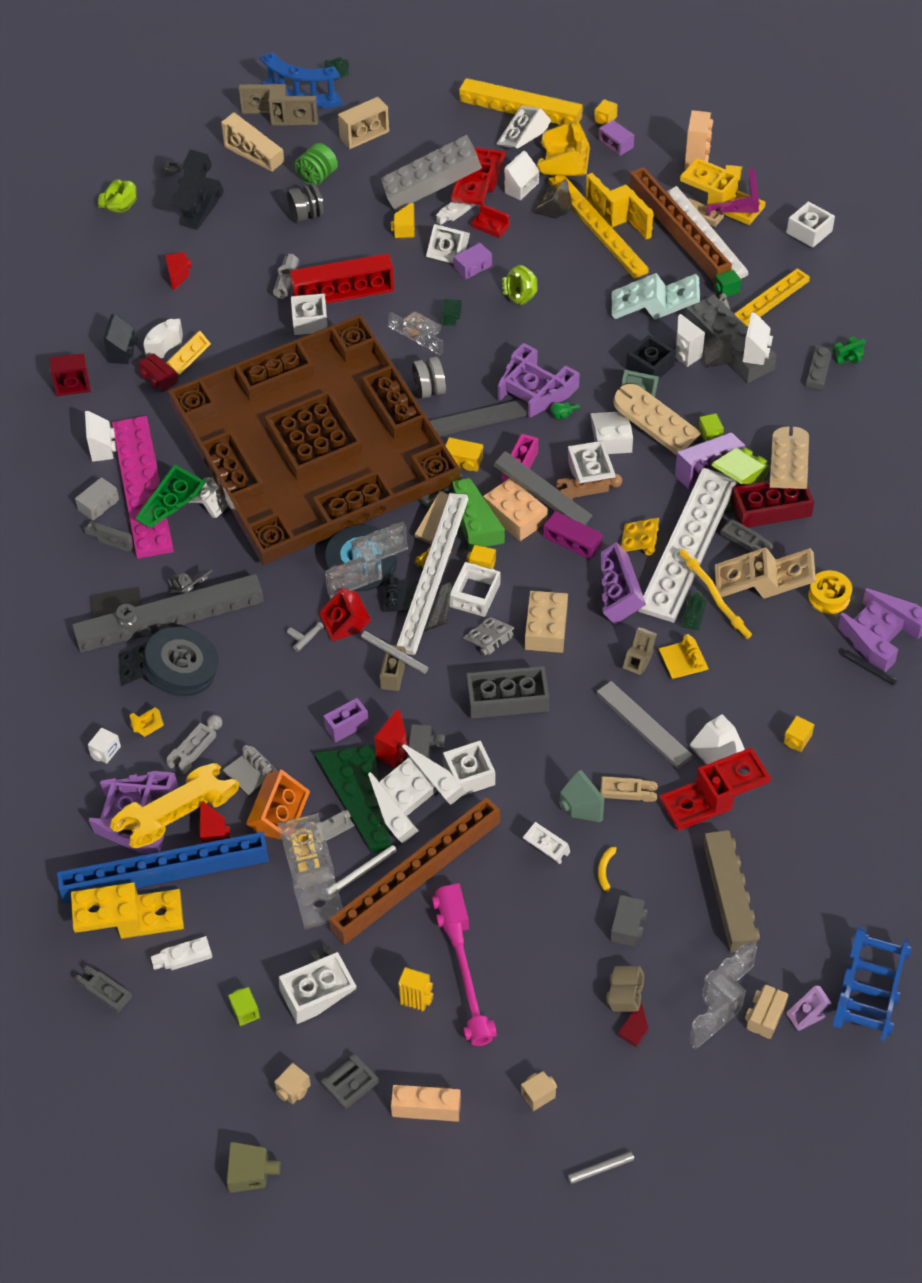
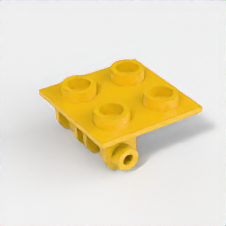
[621,518,659,555]
[659,634,709,679]

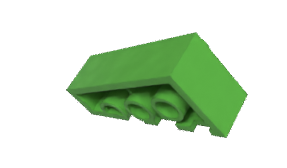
[452,478,505,550]

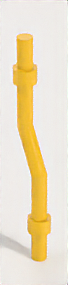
[679,549,752,639]

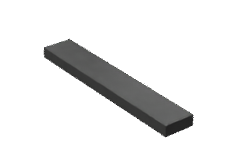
[430,399,528,436]
[493,451,593,525]

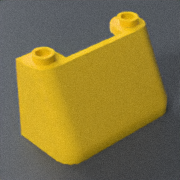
[537,119,590,177]

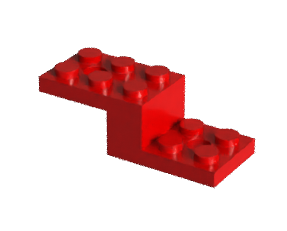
[451,147,506,206]
[659,747,771,831]

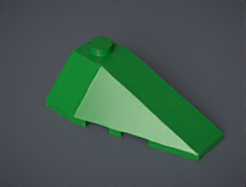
[135,464,206,528]

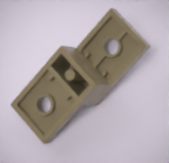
[239,84,318,125]

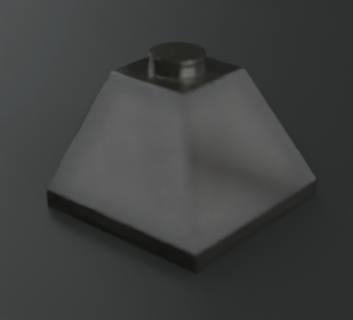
[532,179,572,219]

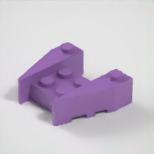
[498,343,580,418]
[838,588,922,672]
[89,771,179,854]

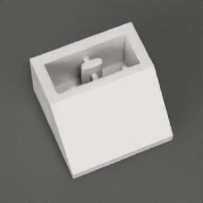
[504,151,539,200]

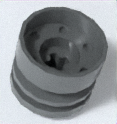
[287,183,324,223]

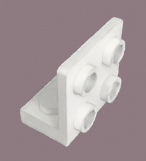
[188,477,229,518]

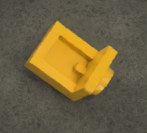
[130,707,164,737]

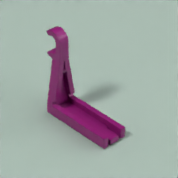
[706,169,759,216]

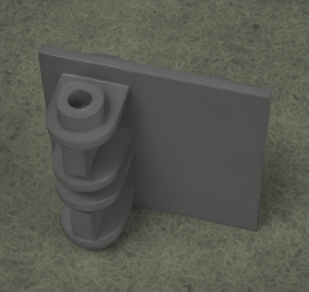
[168,570,212,594]

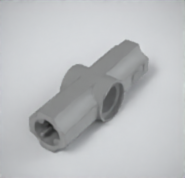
[273,254,299,299]

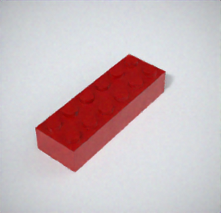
[290,253,394,304]

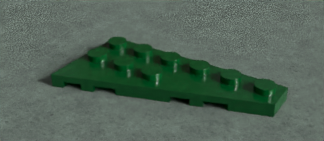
[315,744,391,852]

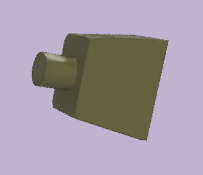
[227,1142,281,1193]

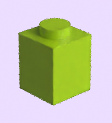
[698,413,724,442]
[228,987,260,1026]

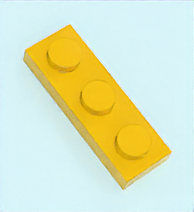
[166,331,211,376]

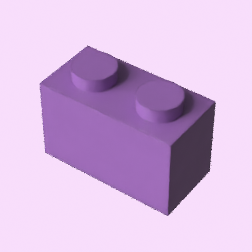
[598,120,635,156]
[453,243,492,280]
[324,698,369,743]

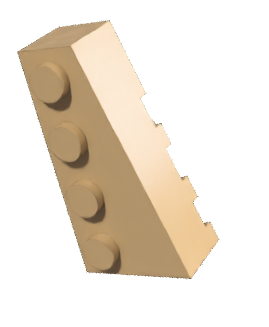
[221,113,284,172]

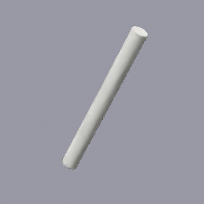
[325,845,397,897]

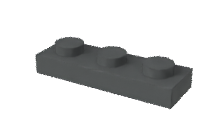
[806,346,833,390]

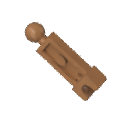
[556,474,623,500]

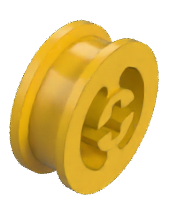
[808,570,852,614]

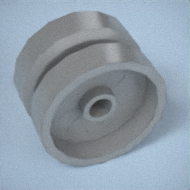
[412,356,446,399]

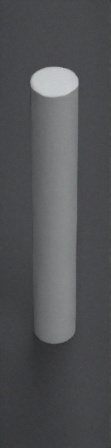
[568,1151,634,1184]

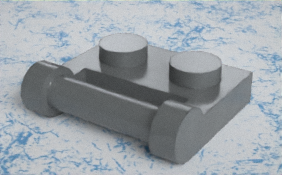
[319,1054,379,1110]

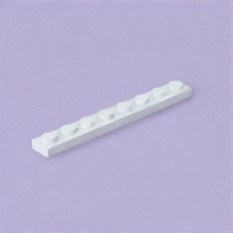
[666,186,748,279]

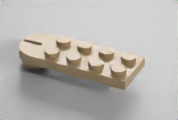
[613,384,701,455]
[770,427,809,489]

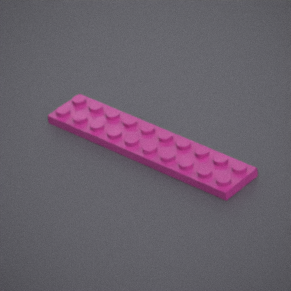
[112,416,174,559]

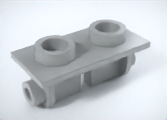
[310,810,354,845]

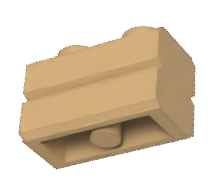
[745,985,788,1039]

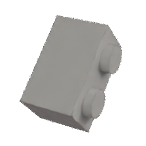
[75,477,119,520]

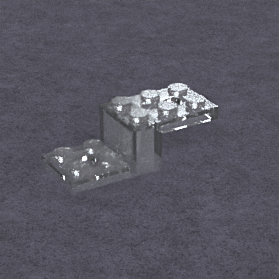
[325,522,408,599]
[278,813,343,929]
[690,941,758,1050]

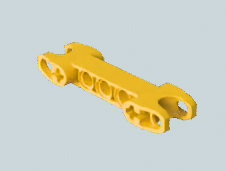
[110,763,240,848]

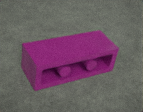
[543,511,603,560]

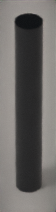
[844,650,898,686]

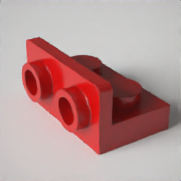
[471,204,509,238]

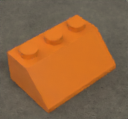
[246,769,310,842]

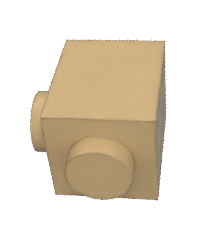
[275,1063,311,1104]
[521,1071,557,1111]

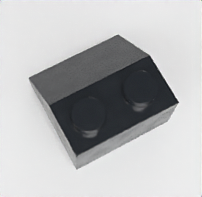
[103,314,138,364]

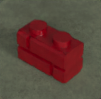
[138,353,178,392]

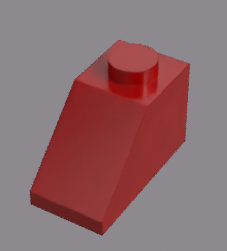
[166,252,192,290]
[200,802,231,844]

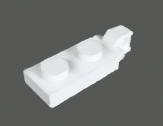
[436,201,475,225]
[151,936,212,971]

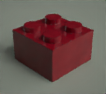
[50,353,91,396]

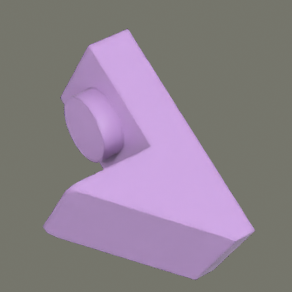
[786,986,832,1030]

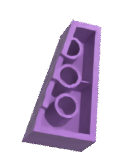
[675,432,745,489]
[601,542,646,624]

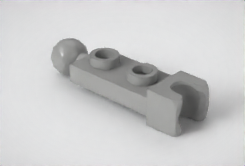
[167,715,222,775]

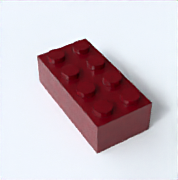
[731,481,814,528]

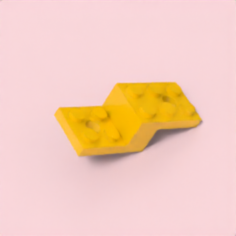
[680,158,766,225]
[586,173,654,240]
[71,883,184,939]

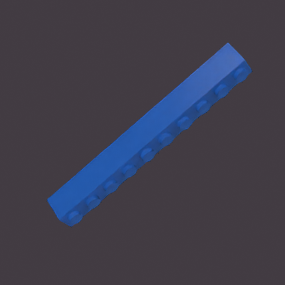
[57,832,269,903]

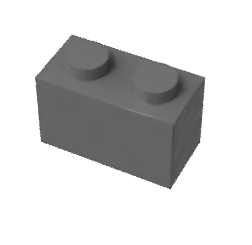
[611,895,648,947]

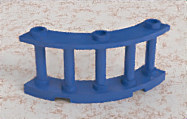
[260,52,342,109]
[833,925,912,1041]

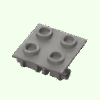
[463,617,514,656]
[223,745,277,795]

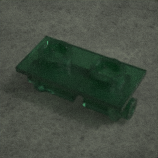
[680,591,707,631]

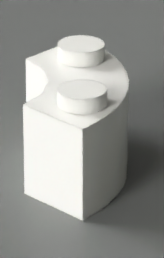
[144,319,183,358]

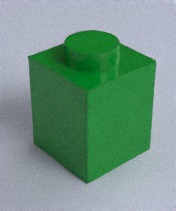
[714,270,741,297]

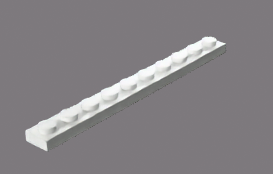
[397,493,468,655]

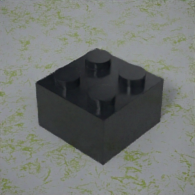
[626,335,676,379]

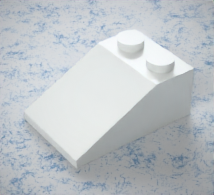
[497,106,551,149]
[590,412,633,454]
[568,441,615,483]
[279,952,356,1024]

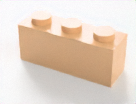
[391,1085,461,1122]

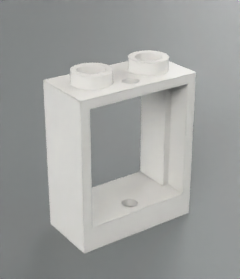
[449,562,500,617]

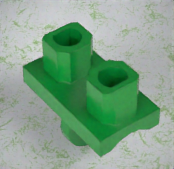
[833,336,866,365]

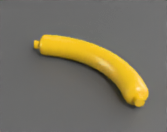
[598,847,617,892]

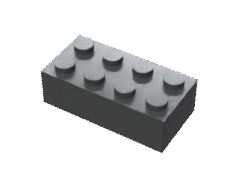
[467,666,549,719]

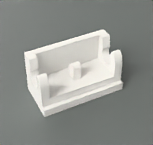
[523,822,570,864]

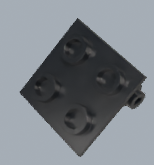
[383,574,419,612]
[119,642,149,686]

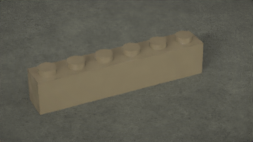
[704,830,760,953]

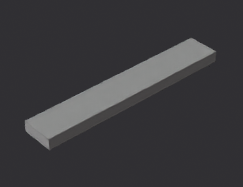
[597,681,692,769]

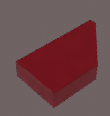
[618,1003,648,1048]

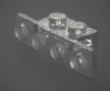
[388,311,444,355]

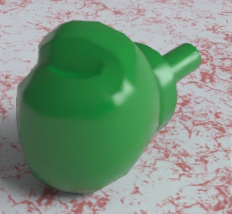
[551,402,580,419]

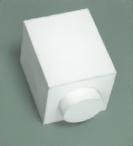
[88,728,121,764]

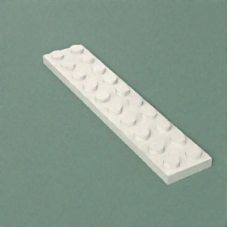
[638,468,737,623]

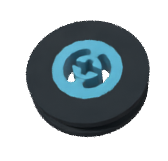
[325,525,397,591]

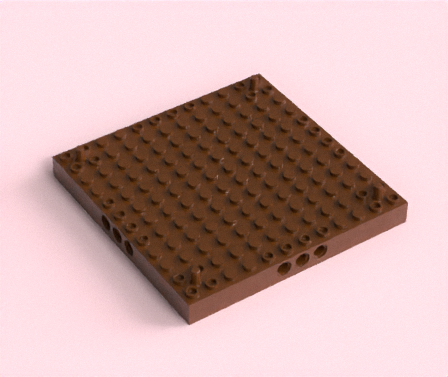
[168,314,461,565]

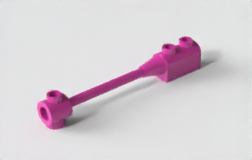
[432,883,497,1046]

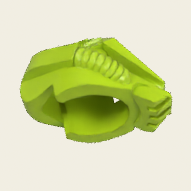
[98,179,136,213]
[502,265,537,305]

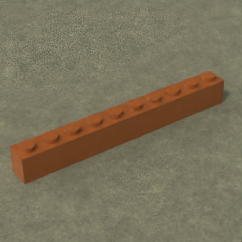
[629,167,732,283]
[329,797,500,945]

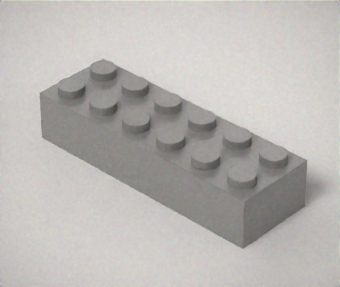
[381,135,482,211]

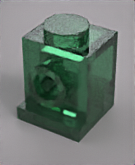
[324,57,349,81]
[442,299,462,326]

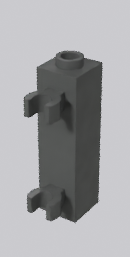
[407,724,445,759]

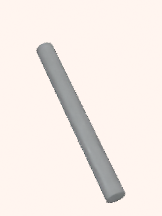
[361,631,428,674]

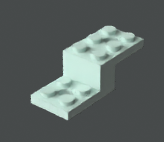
[612,273,700,320]

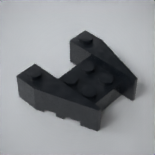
[170,149,224,230]

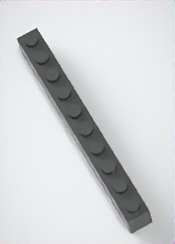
[72,574,264,653]

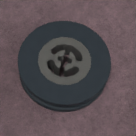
[143,627,219,696]

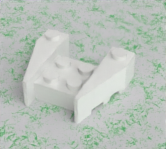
[368,744,466,844]

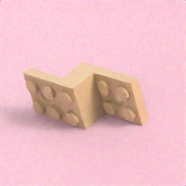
[715,547,816,599]

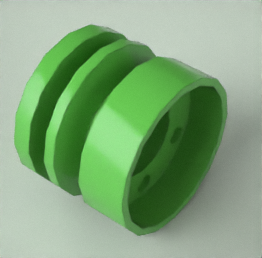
[295,143,338,186]

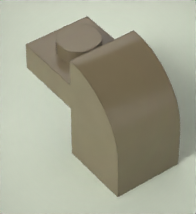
[623,627,657,675]

